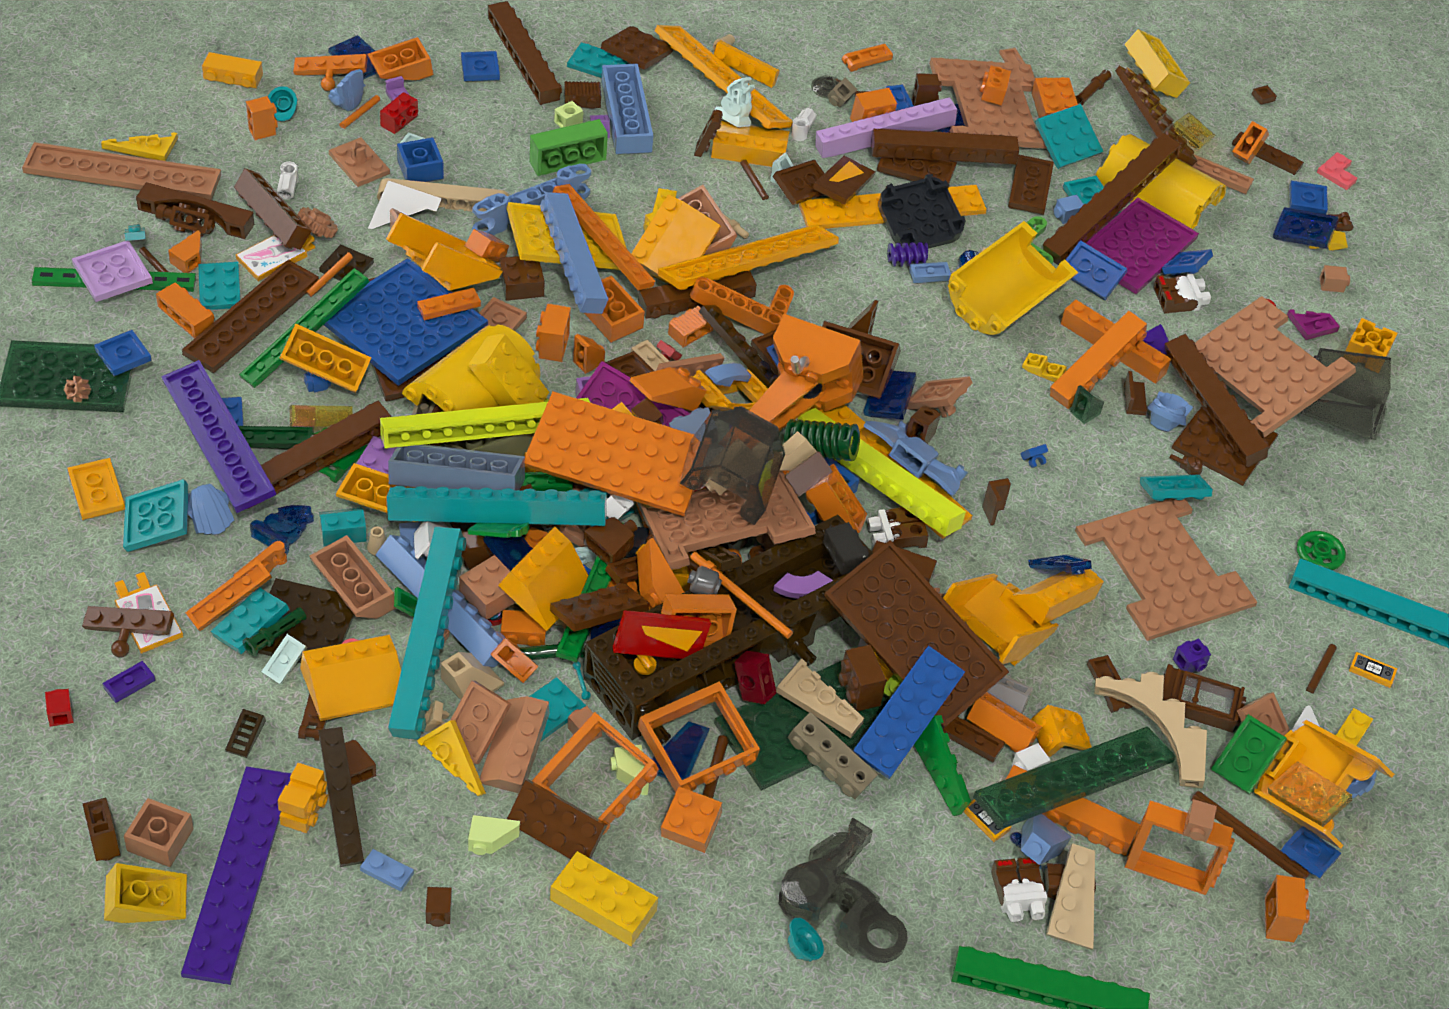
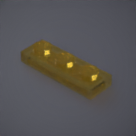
[289,405,353,427]

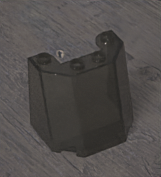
[1300,348,1391,440]
[680,406,785,525]

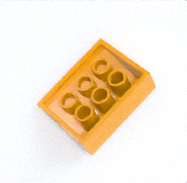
[711,121,790,167]
[631,195,721,284]
[498,527,589,631]
[300,634,401,721]

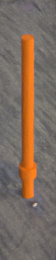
[690,552,793,639]

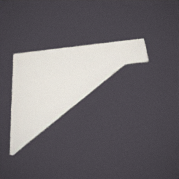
[368,181,441,229]

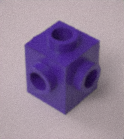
[1173,638,1211,673]

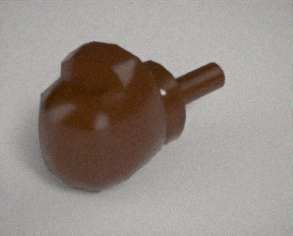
[1169,454,1203,475]

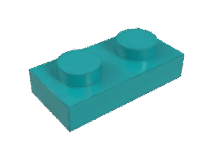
[124,224,146,241]

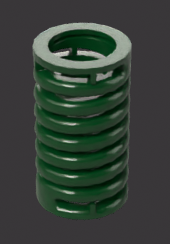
[784,419,860,461]

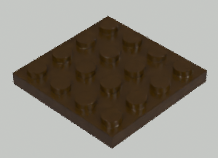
[258,578,355,663]

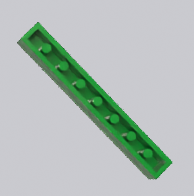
[951,946,1150,1009]

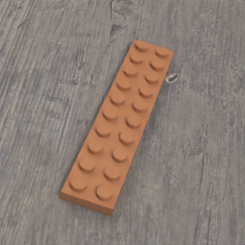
[22,142,221,200]

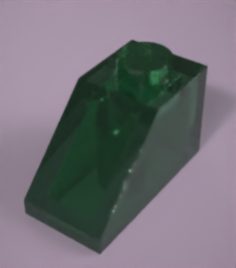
[1070,385,1104,424]

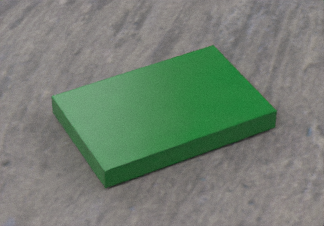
[1211,714,1287,795]

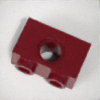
[735,651,777,704]

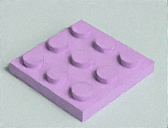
[72,241,153,302]

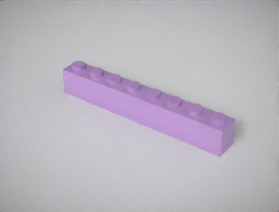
[815,97,957,158]

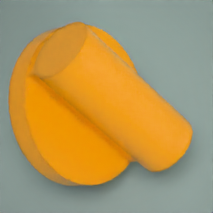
[634,655,656,675]

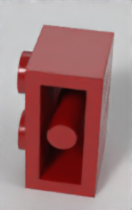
[380,92,419,134]

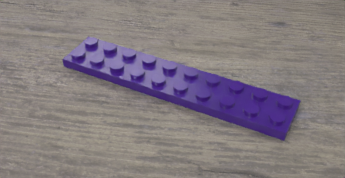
[161,360,276,513]
[181,766,292,985]

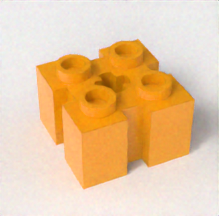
[1343,318,1398,372]
[277,763,328,833]

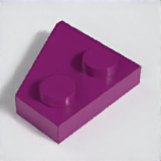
[1287,309,1340,340]

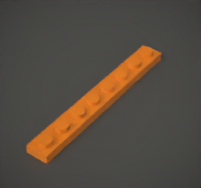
[552,184,655,290]

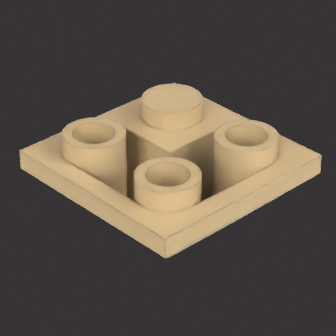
[441,652,504,700]

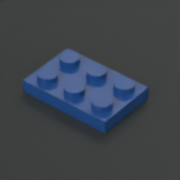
[1066,240,1128,301]

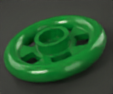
[1296,531,1346,570]

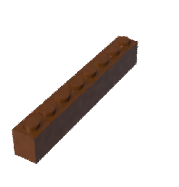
[488,1,562,105]
[871,128,1019,164]
[1164,334,1269,468]
[247,400,391,509]

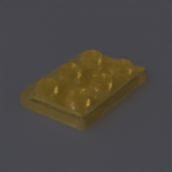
[1173,112,1216,149]
[1267,761,1352,827]

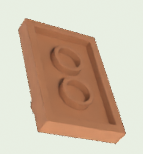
[329,137,390,187]
[904,376,973,418]
[451,681,511,764]

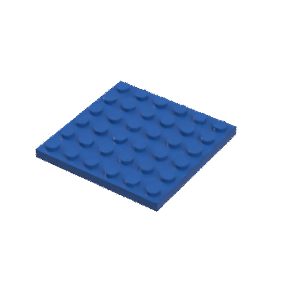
[324,258,488,386]

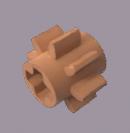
[64,376,91,402]

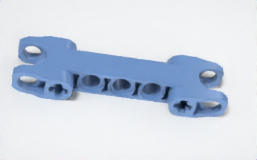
[472,164,591,235]

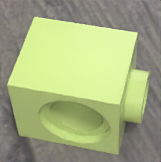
[554,101,584,128]

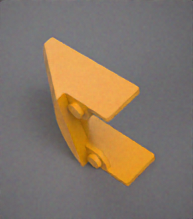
[386,213,503,291]
[943,573,1059,666]
[1254,720,1395,849]

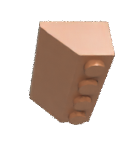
[678,185,737,256]
[309,535,395,619]
[480,696,550,793]

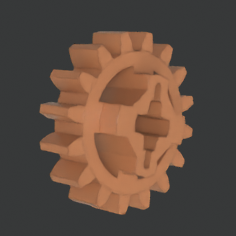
[297,207,338,238]

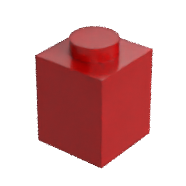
[45,688,74,727]

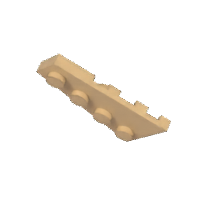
[776,659,864,738]
[1046,843,1095,950]

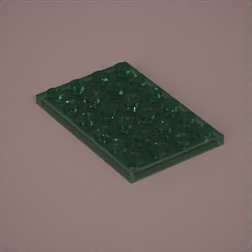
[0,340,133,412]

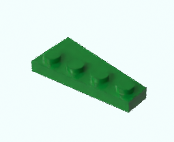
[914,715,971,816]

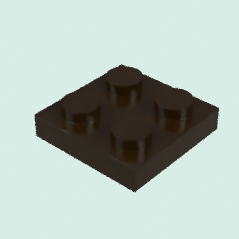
[319,244,374,281]

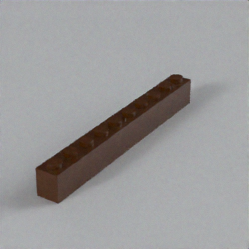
[1043,133,1181,265]

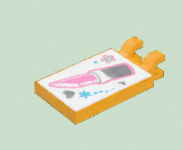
[236,234,315,281]
[114,572,183,653]

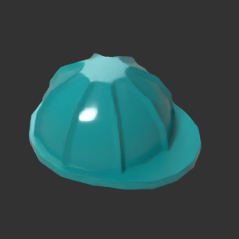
[268,86,298,121]
[788,918,824,961]

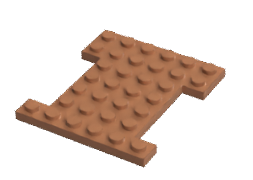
[929,58,1047,149]
[1195,296,1356,438]
[636,470,816,570]
[1075,498,1257,641]

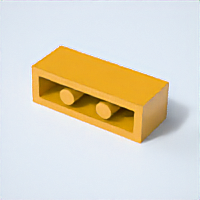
[202,52,263,88]

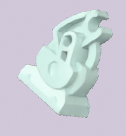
[715,77,755,127]

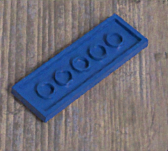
[853,645,965,779]

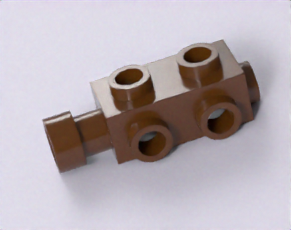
[155,203,215,237]

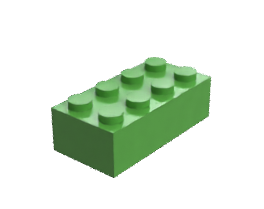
[529,119,608,176]

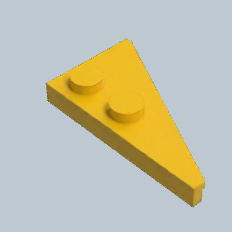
[101,132,178,161]
[417,720,486,796]

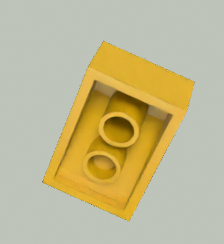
[104,863,187,923]

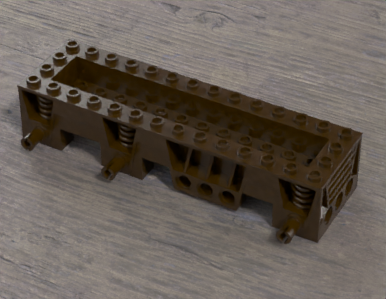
[584,515,873,745]

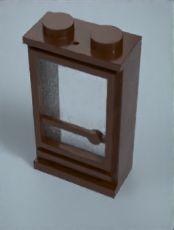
[1163,664,1247,733]

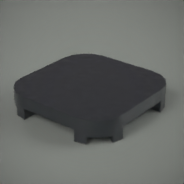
[878,174,966,249]

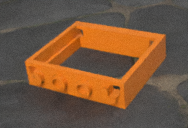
[637,681,760,793]
[532,712,659,835]
[1125,800,1235,895]

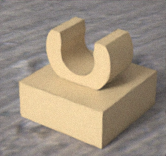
[425,700,449,732]

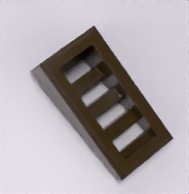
[225,709,266,758]

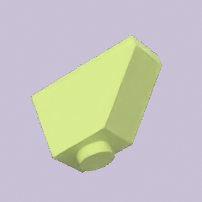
[610,745,649,795]
[468,815,520,855]

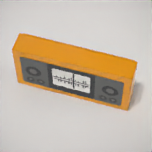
[1349,652,1398,688]
[963,796,1011,842]

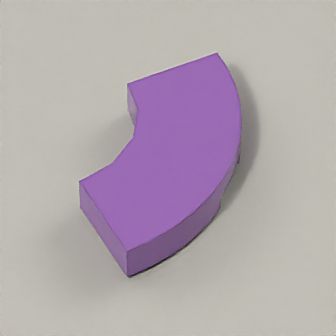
[774,571,833,598]

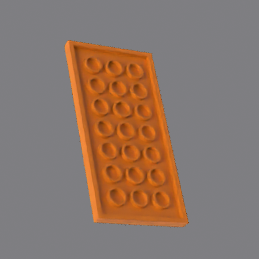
[524,391,712,516]

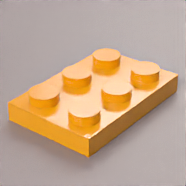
[67,458,125,520]

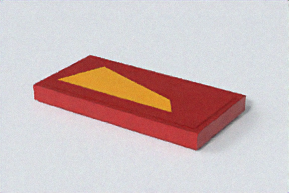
[612,610,711,659]

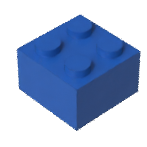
[397,137,444,182]

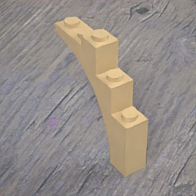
[1094,672,1207,788]

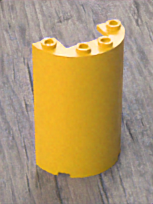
[1095,134,1226,229]
[948,221,1078,335]
[402,324,540,412]

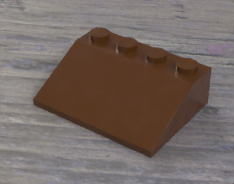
[822,321,901,399]

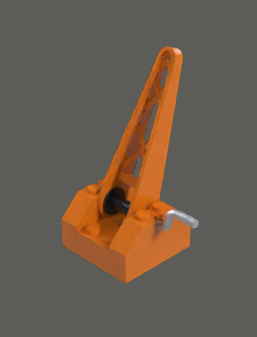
[706,314,863,468]

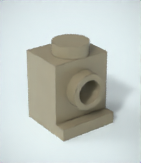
[827,77,858,107]

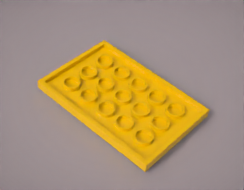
[506,202,626,270]

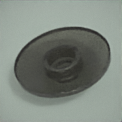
[811,75,841,99]

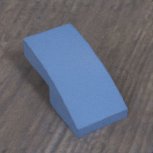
[705,363,752,386]

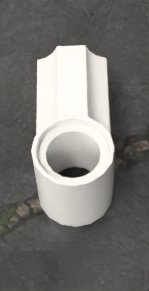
[791,108,817,141]
[277,161,298,200]

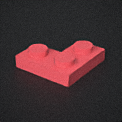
[1317,152,1358,190]

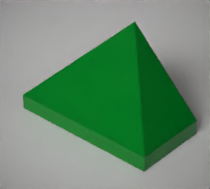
[394,587,418,617]

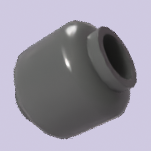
[687,566,722,594]

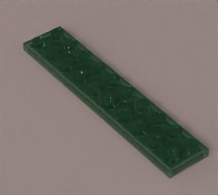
[973,726,1176,829]

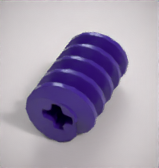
[887,242,928,267]

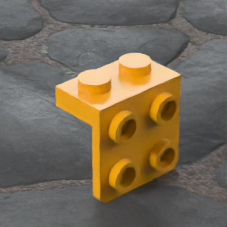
[1031,705,1092,757]

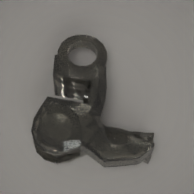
[778,818,908,963]

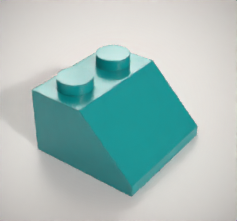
[319,507,367,547]

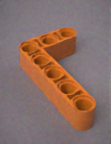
[690,277,794,334]

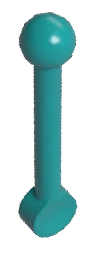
[573,661,591,700]

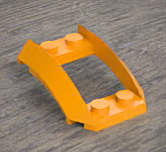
[691,369,768,416]

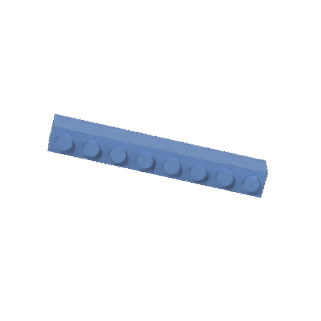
[540,192,608,314]
[376,535,505,667]

